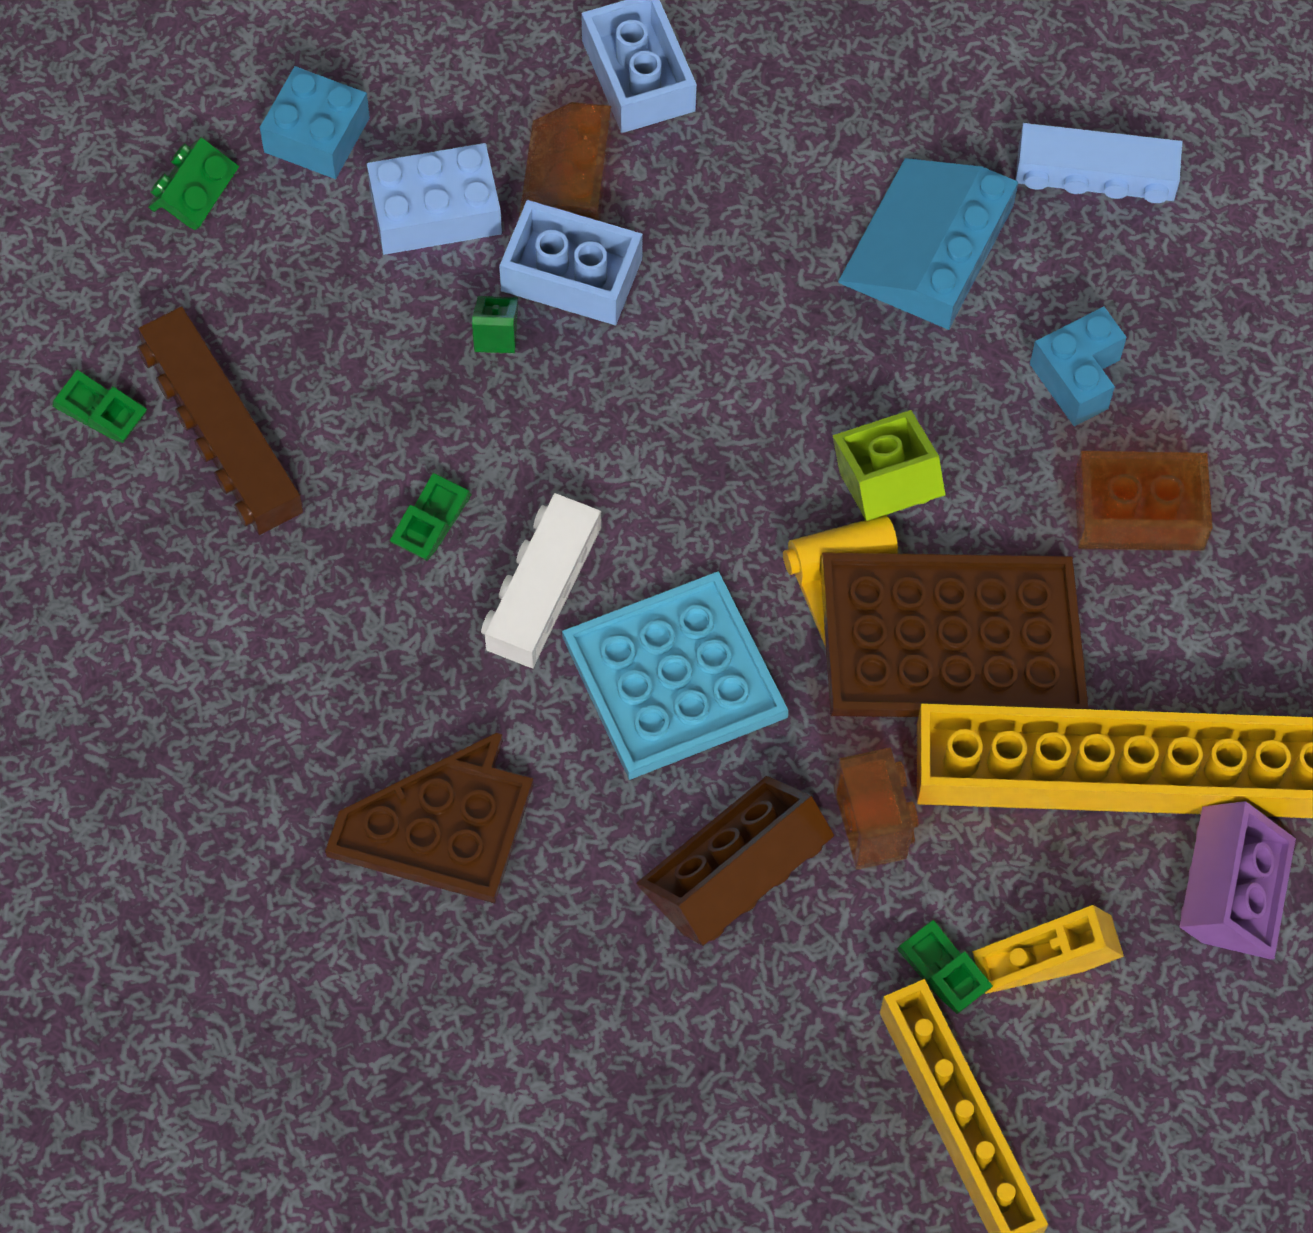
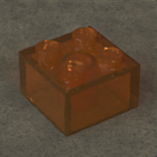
[834,747,919,870]

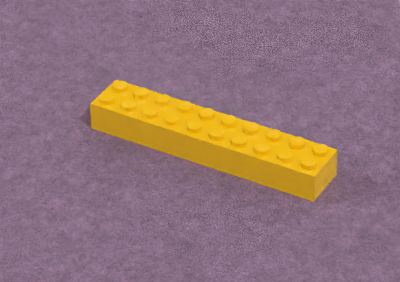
[917,704,1313,818]

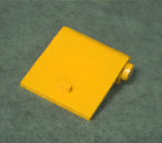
[783,515,898,647]

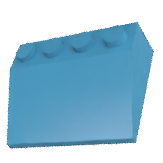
[838,158,1018,330]

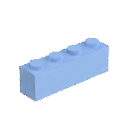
[1016,123,1182,203]

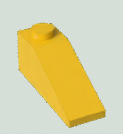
[972,905,1124,994]

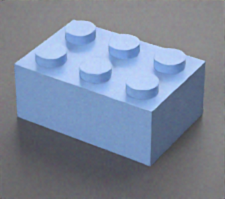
[581,0,697,133]
[367,143,502,255]
[499,200,643,325]

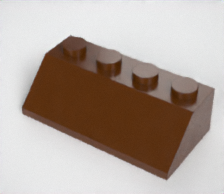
[636,776,835,946]

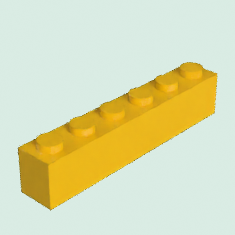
[880,979,1048,1233]

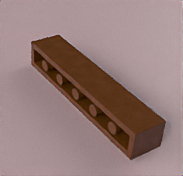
[137,306,303,535]

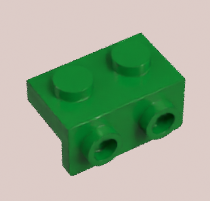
[148,137,239,230]

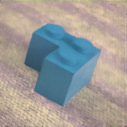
[1030,306,1127,426]

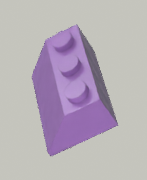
[1180,801,1296,959]

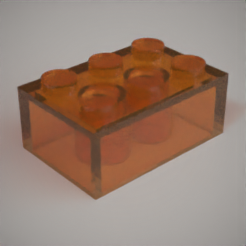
[1075,451,1213,551]

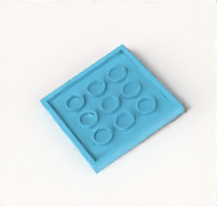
[562,571,788,780]

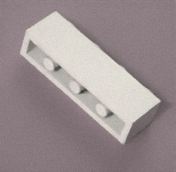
[481,493,601,669]

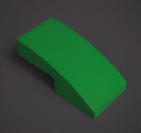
[53,370,147,443]
[390,473,472,561]
[897,920,993,1014]

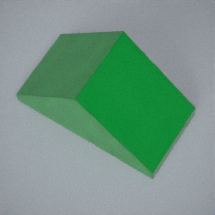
[472,296,518,354]

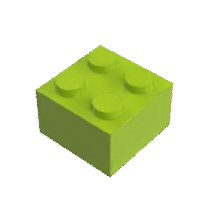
[832,410,945,521]

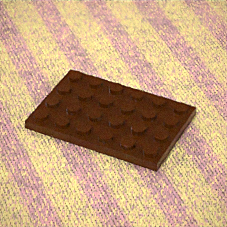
[820,552,1089,717]

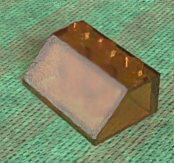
[519,102,611,221]

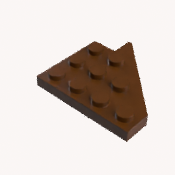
[325,733,534,903]

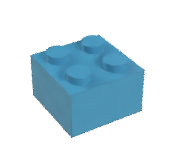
[260,66,370,179]

